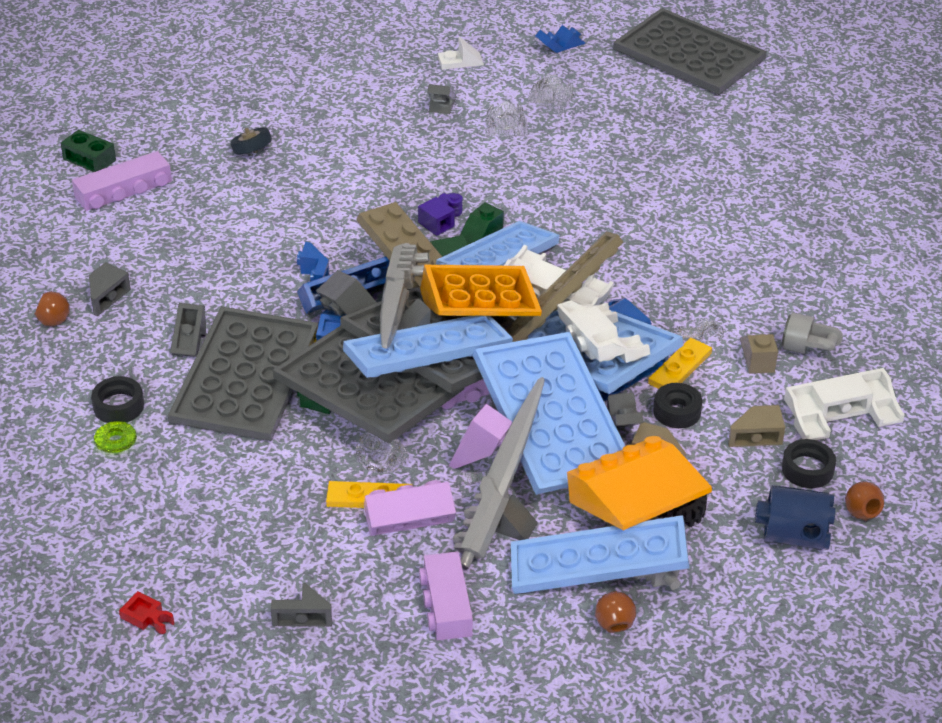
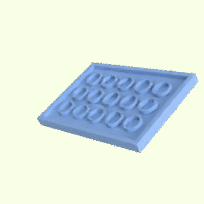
[528,310,684,394]
[473,332,625,495]

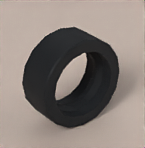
[91,376,144,424]
[782,439,836,489]

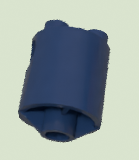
[755,485,836,550]

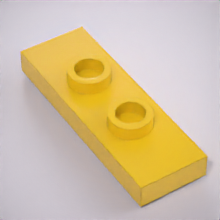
[648,337,712,389]
[326,481,413,508]

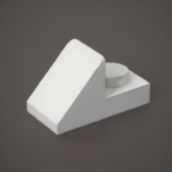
[438,37,484,70]

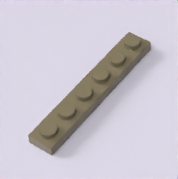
[505,231,623,342]

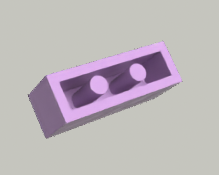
[364,480,456,536]
[419,552,473,640]

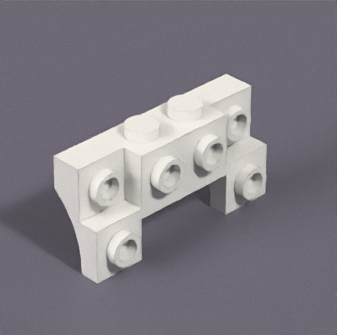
[504,245,614,311]
[557,300,650,363]
[784,368,904,440]

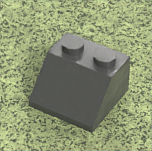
[316,270,377,317]

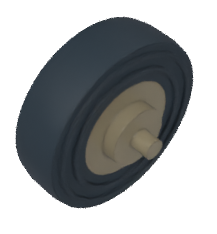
[230,127,272,155]

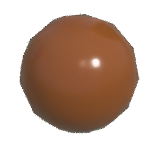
[34,291,70,327]
[845,481,885,521]
[595,591,636,633]

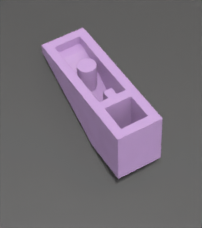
[449,404,512,469]

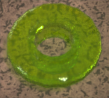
[93,421,137,453]

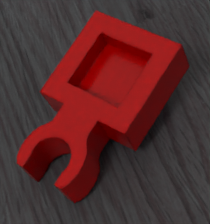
[119,591,175,634]

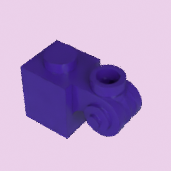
[418,193,463,236]

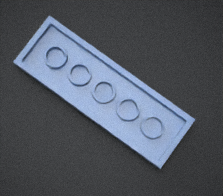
[436,221,560,266]
[343,316,513,378]
[511,515,690,594]

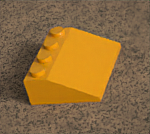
[420,265,542,316]
[567,436,712,530]

